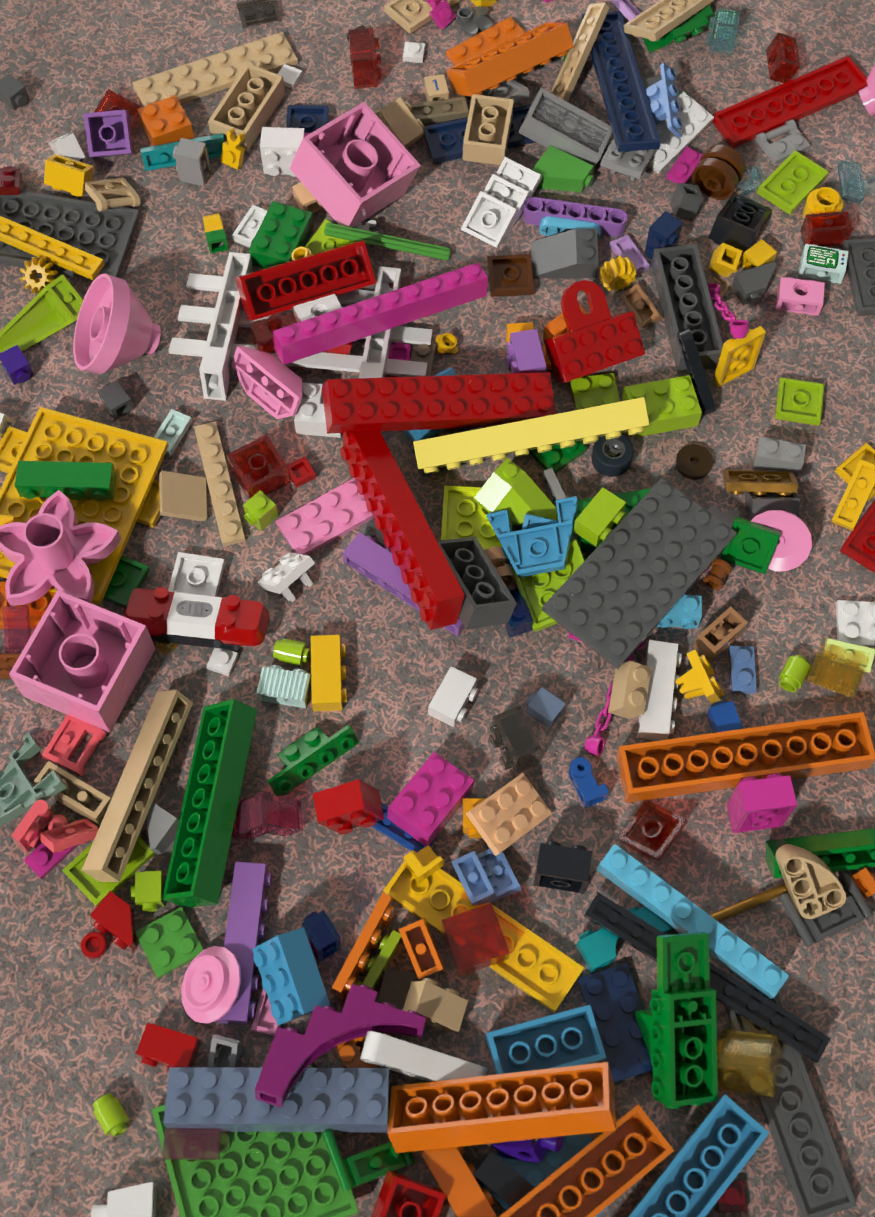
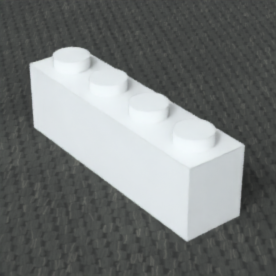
[637,640,682,741]

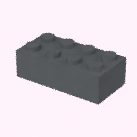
[437,536,517,629]

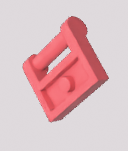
[42,715,107,777]
[11,800,54,852]

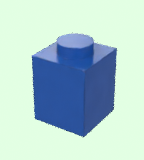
[706,701,743,733]

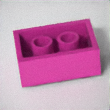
[387,752,474,846]
[726,773,797,833]

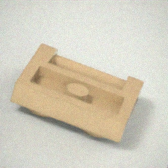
[85,178,140,211]

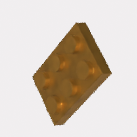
[723,470,798,496]

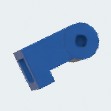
[569,757,609,808]

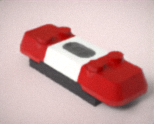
[123,587,270,651]

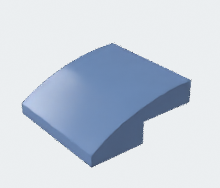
[451,849,521,906]

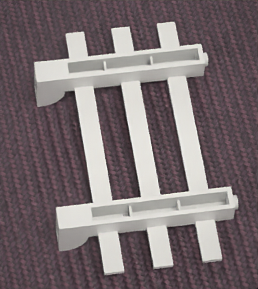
[169,252,433,401]

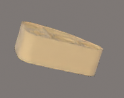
[775,844,846,919]

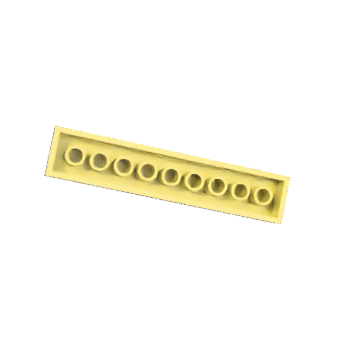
[413,397,649,475]

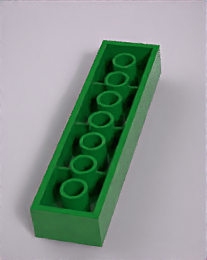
[162,699,257,908]

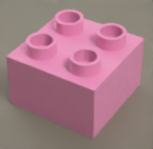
[289,102,421,228]
[9,590,155,732]

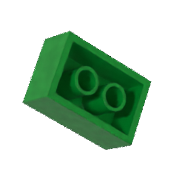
[248,201,314,269]

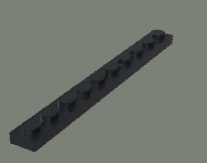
[584,892,831,1063]

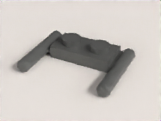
[780,870,874,947]

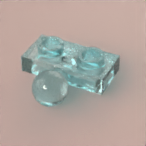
[837,160,875,204]

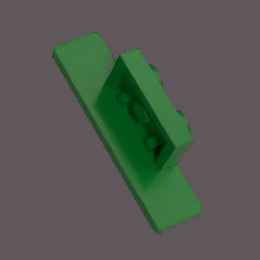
[642,5,715,53]
[268,725,359,799]

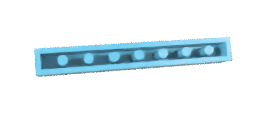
[596,844,789,999]

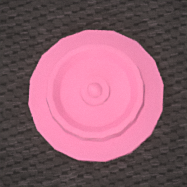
[751,510,812,571]
[181,946,241,1024]

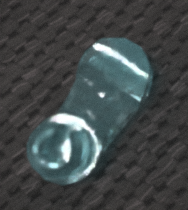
[738,167,762,197]

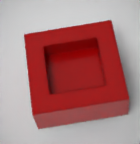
[285,456,316,488]

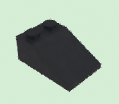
[708,194,772,254]

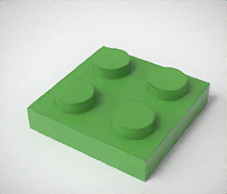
[135,907,204,979]

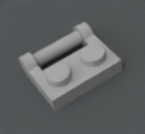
[755,119,811,165]

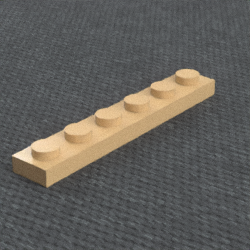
[550,3,609,102]
[194,422,245,547]

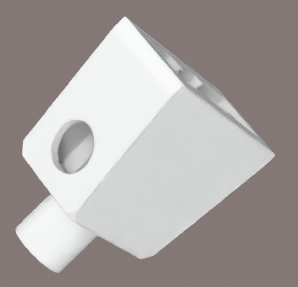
[91,1182,157,1217]

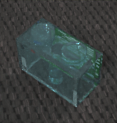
[705,9,740,55]

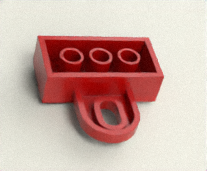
[544,280,645,383]

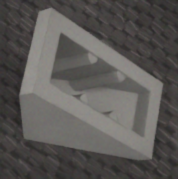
[147,802,179,855]
[208,1034,244,1068]

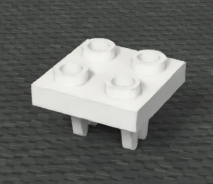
[257,553,315,602]

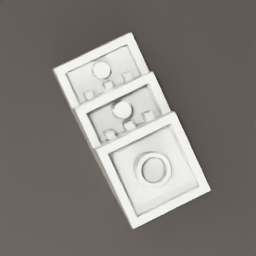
[461,157,542,248]

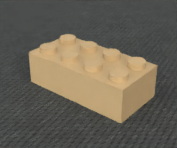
[208,63,285,152]

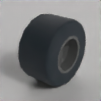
[591,434,634,477]

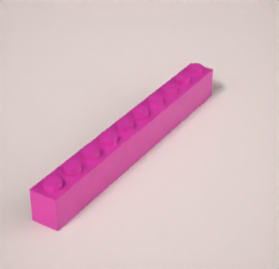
[273,263,488,365]

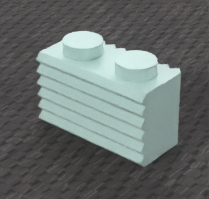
[256,665,311,708]

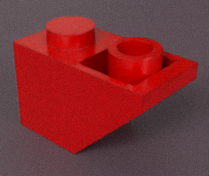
[89,891,137,951]

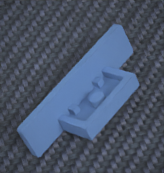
[645,62,683,138]

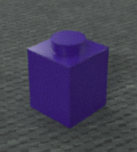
[0,345,34,385]

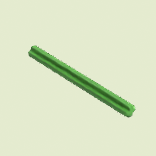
[324,223,450,261]

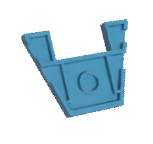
[487,496,578,578]

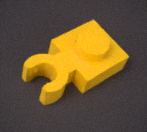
[220,129,245,170]

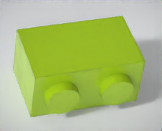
[573,487,626,547]

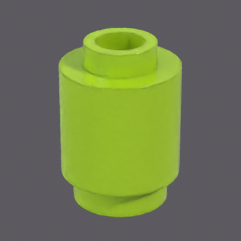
[273,638,310,666]
[779,655,811,692]
[92,1093,130,1137]

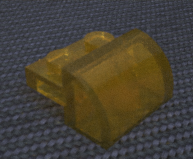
[717,1029,778,1097]

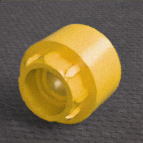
[803,187,843,230]

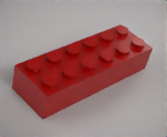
[235,240,376,321]

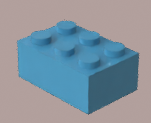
[252,927,330,1026]

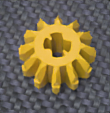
[599,255,636,292]
[20,257,58,294]

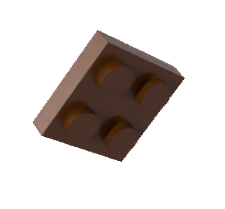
[487,254,534,297]

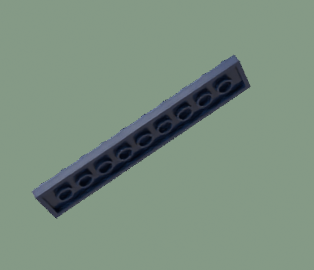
[581,11,661,152]

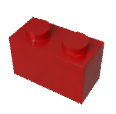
[136,1022,201,1072]

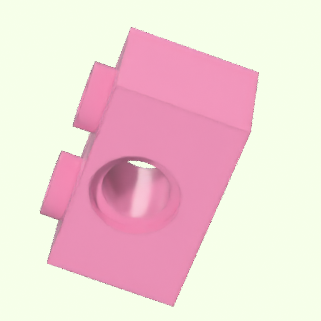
[775,277,825,316]

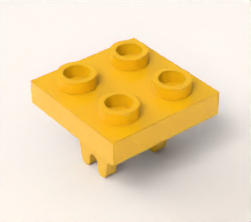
[676,650,724,704]

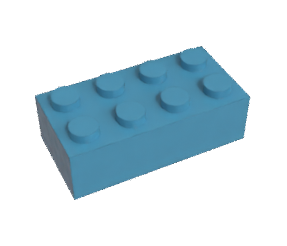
[486,1005,606,1075]

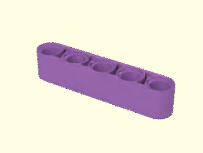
[523,197,627,237]

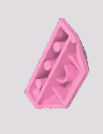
[231,346,302,419]

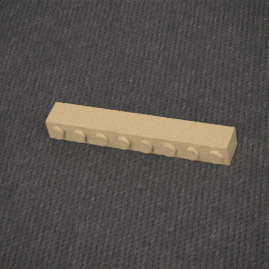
[82,690,193,882]

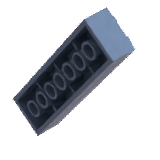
[164,1067,391,1132]

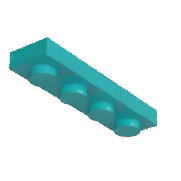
[140,133,224,171]

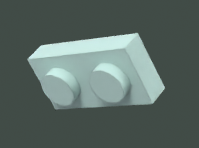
[153,409,192,457]

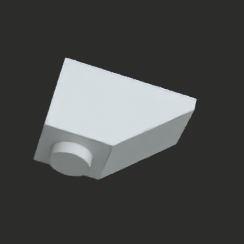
[48,133,85,162]

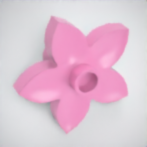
[0,490,121,606]

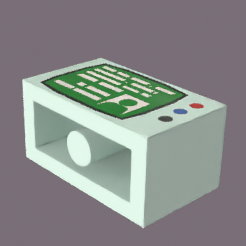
[798,244,848,284]

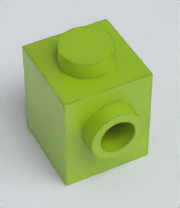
[243,490,278,531]
[131,871,165,912]

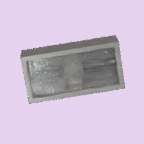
[518,88,612,167]

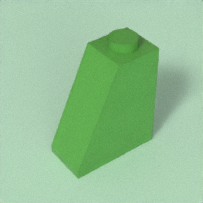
[532,145,594,193]

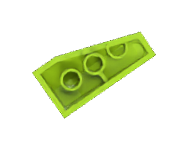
[473,458,559,526]

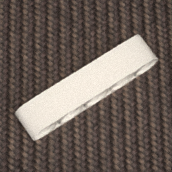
[360,1031,488,1082]

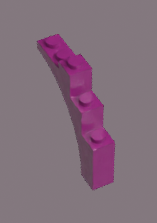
[255,984,426,1108]

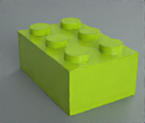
[622,375,702,438]

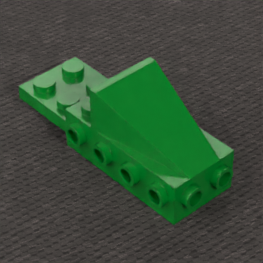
[635,932,718,1109]

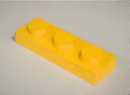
[831,459,875,531]

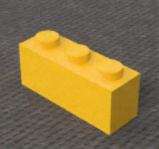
[311,635,347,712]

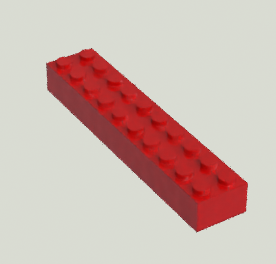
[322,372,556,434]
[340,431,465,630]

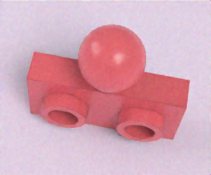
[41,814,99,853]

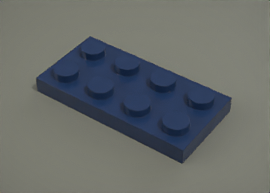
[577,963,653,1083]

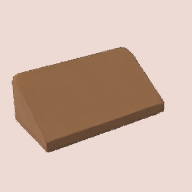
[621,283,664,328]

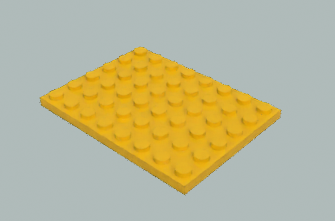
[0,407,169,605]

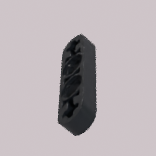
[677,329,716,415]

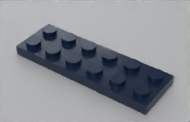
[423,104,536,164]

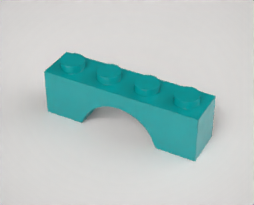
[576,906,675,973]

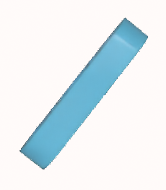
[539,216,601,241]

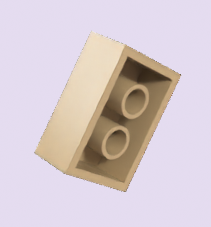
[463,94,514,165]

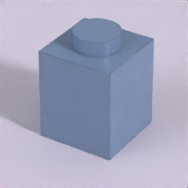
[526,687,566,729]

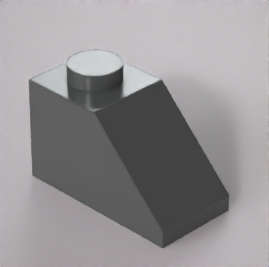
[732,262,777,305]

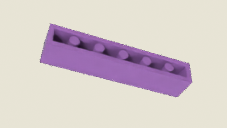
[342,532,465,637]
[217,862,272,1025]

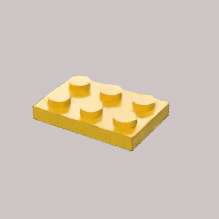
[713,326,766,388]

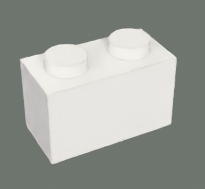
[428,666,479,727]

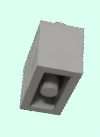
[173,138,211,186]
[753,436,806,477]

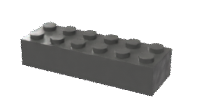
[651,244,723,373]

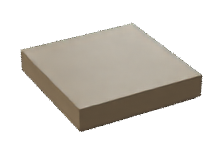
[159,471,207,521]

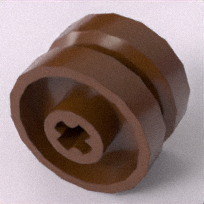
[692,144,746,200]

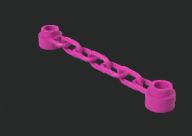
[707,283,749,339]
[584,640,645,756]

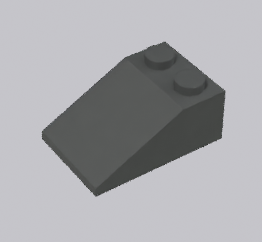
[531,228,599,278]

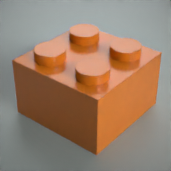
[137,95,194,146]

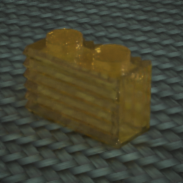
[806,650,864,698]

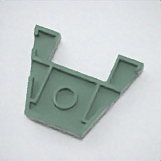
[0,732,67,827]

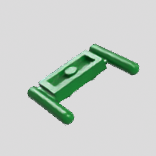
[322,1129,415,1192]

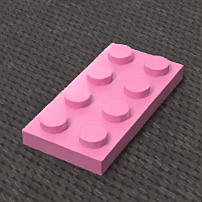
[276,478,374,555]

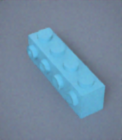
[657,595,702,629]

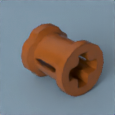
[703,559,732,591]

